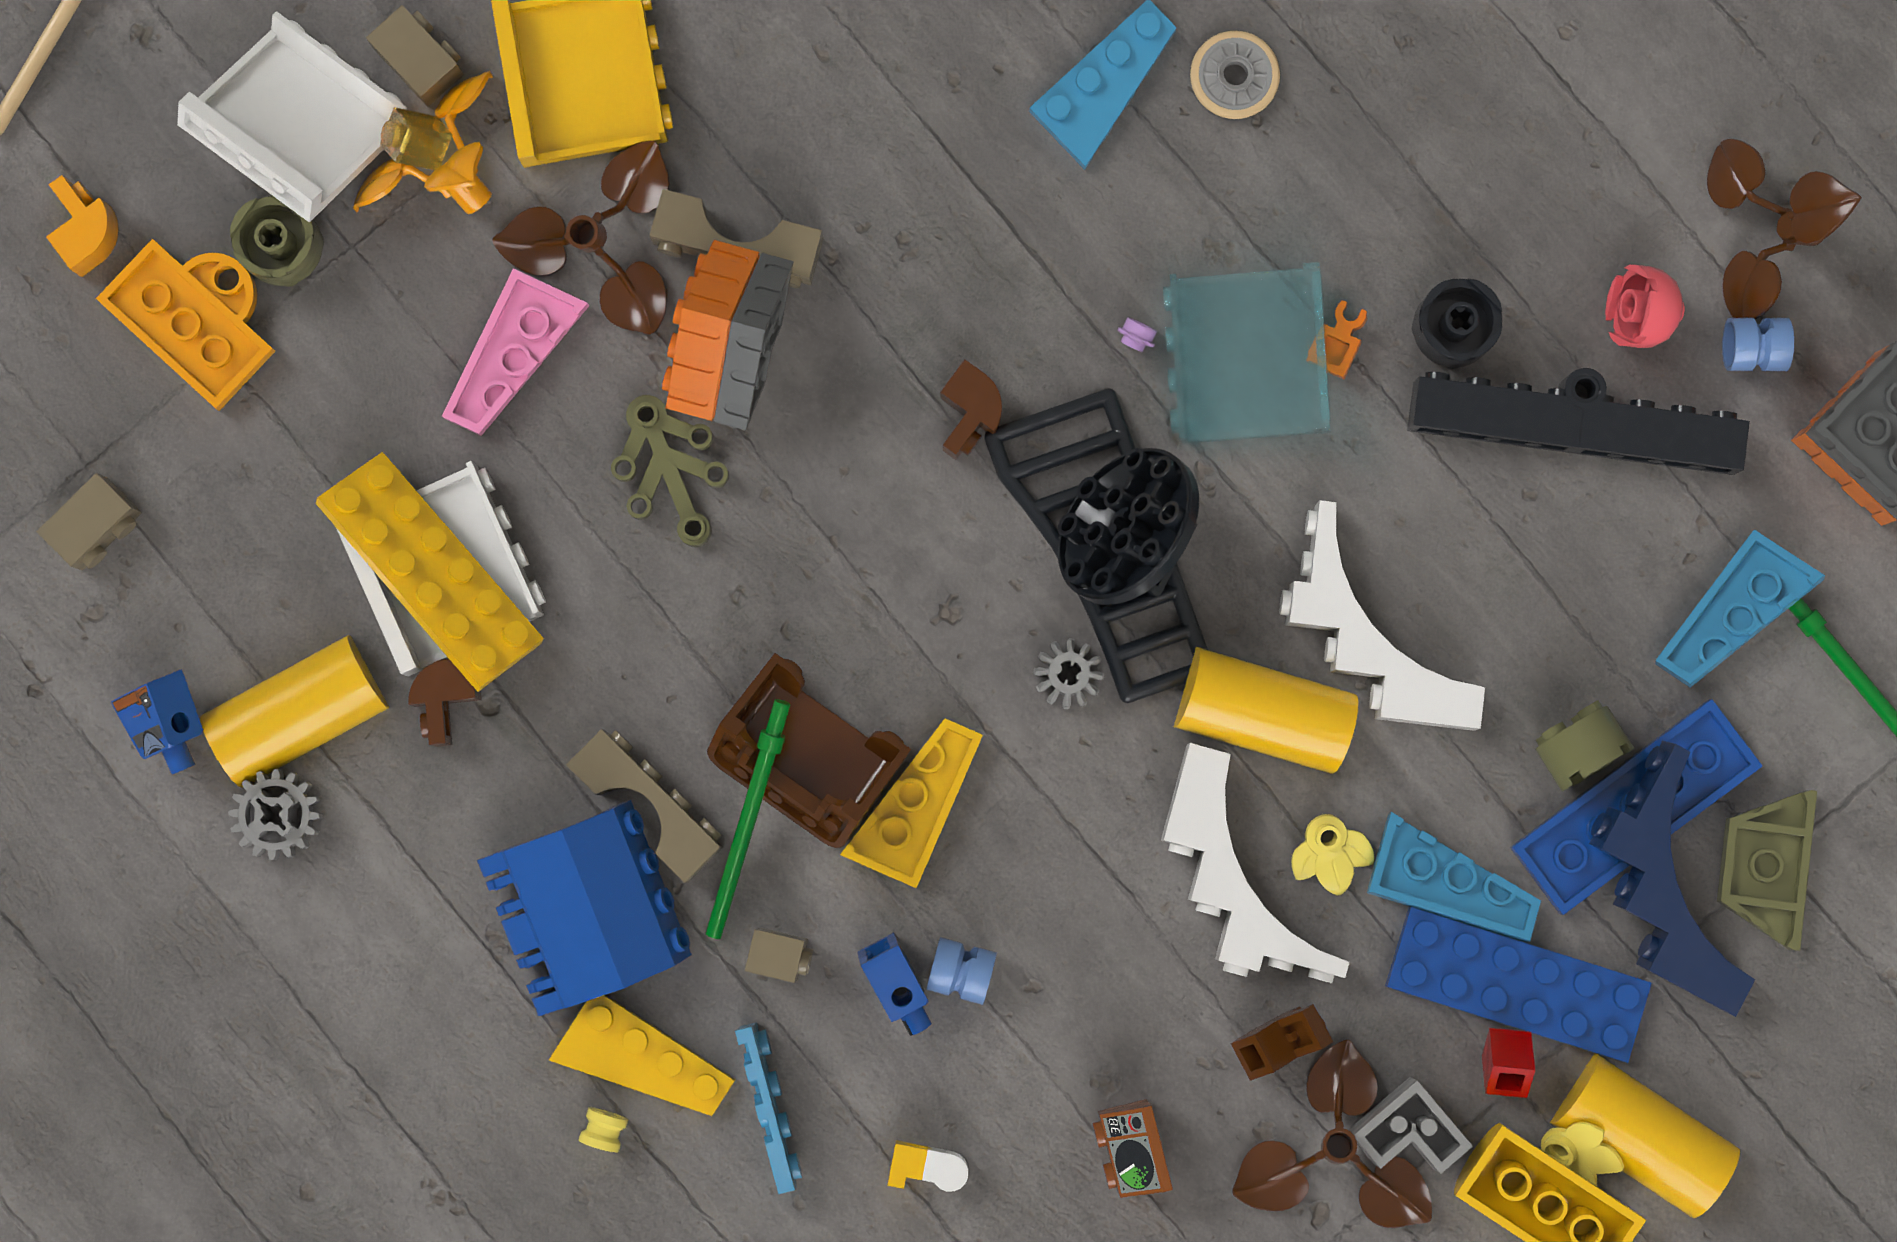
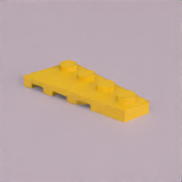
[840,718,983,888]
[549,995,736,1116]

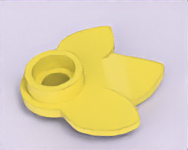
[1291,814,1374,896]
[1541,1122,1624,1186]

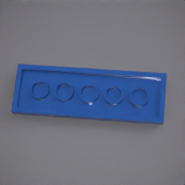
[1510,699,1762,915]
[1385,907,1652,1063]

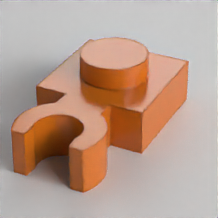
[1306,300,1367,379]

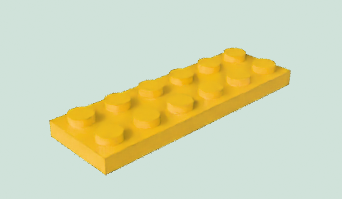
[315,452,544,692]

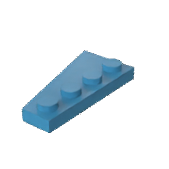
[1029,0,1177,170]
[1655,530,1825,688]
[1367,812,1541,942]
[735,1022,802,1194]

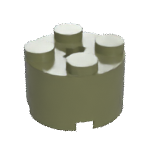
[230,195,324,287]
[1535,700,1635,792]

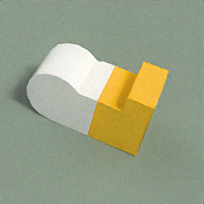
[887,1140,968,1192]

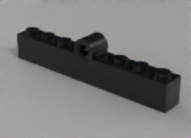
[1407,368,1750,475]

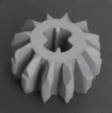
[1033,638,1104,710]

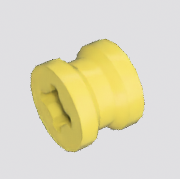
[578,1107,628,1153]

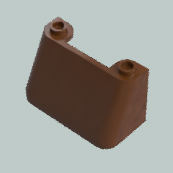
[707,653,911,848]

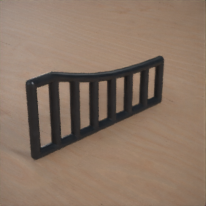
[984,388,1208,703]

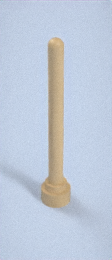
[0,0,82,135]

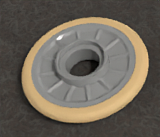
[1190,31,1280,119]

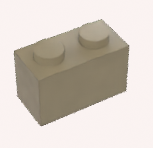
[366,5,464,107]
[36,473,142,571]
[745,927,814,983]

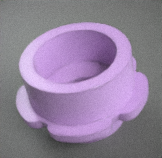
[1118,317,1157,352]

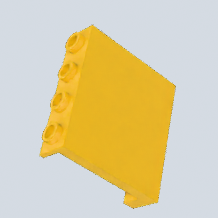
[491,0,673,168]

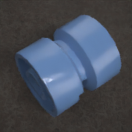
[1722,318,1794,371]
[926,937,997,1005]

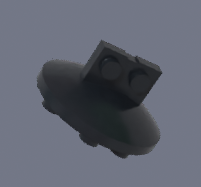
[1058,448,1199,605]

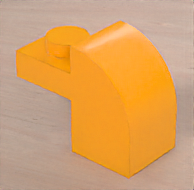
[46,175,119,277]

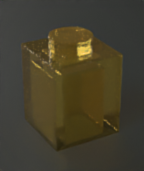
[380,107,453,170]

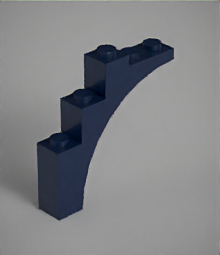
[1589,741,1755,1017]

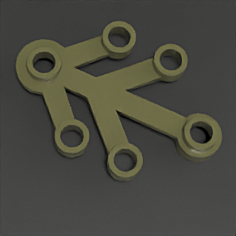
[611,395,729,547]

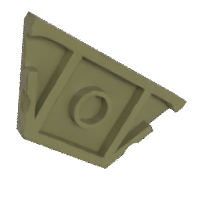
[1717,790,1817,951]

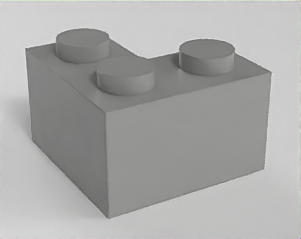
[1348,1077,1473,1174]

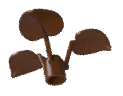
[1707,139,1862,320]
[492,141,670,335]
[1232,1039,1432,1228]

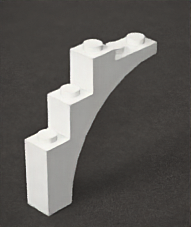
[1279,500,1485,731]
[1161,743,1349,983]

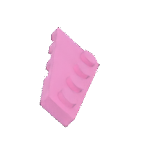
[442,269,589,436]

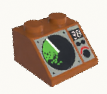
[1092,1099,1173,1198]

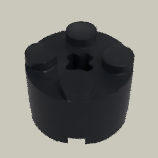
[1411,278,1502,369]

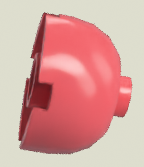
[1605,265,1685,348]

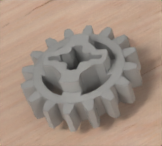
[228,769,323,860]

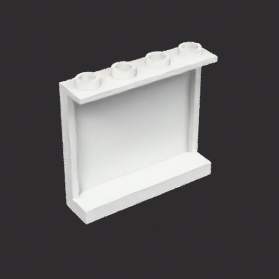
[177,11,407,223]
[336,461,546,677]

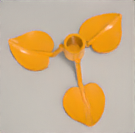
[353,70,493,214]

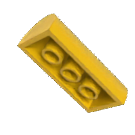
[200,635,389,788]
[1174,647,1358,774]
[1550,1053,1740,1218]
[1454,1123,1646,1242]

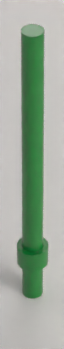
[1789,598,1897,737]
[705,699,791,939]

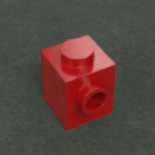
[1482,1028,1535,1098]

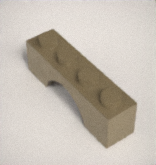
[649,189,824,288]
[566,729,723,883]

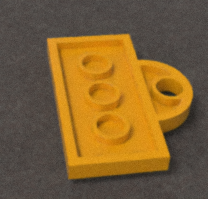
[96,239,275,411]

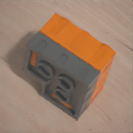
[662,240,794,430]
[1791,341,1897,526]

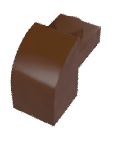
[940,359,1002,460]
[408,659,482,746]
[1230,1004,1333,1081]

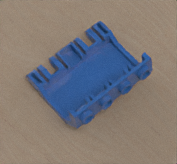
[477,800,692,1016]

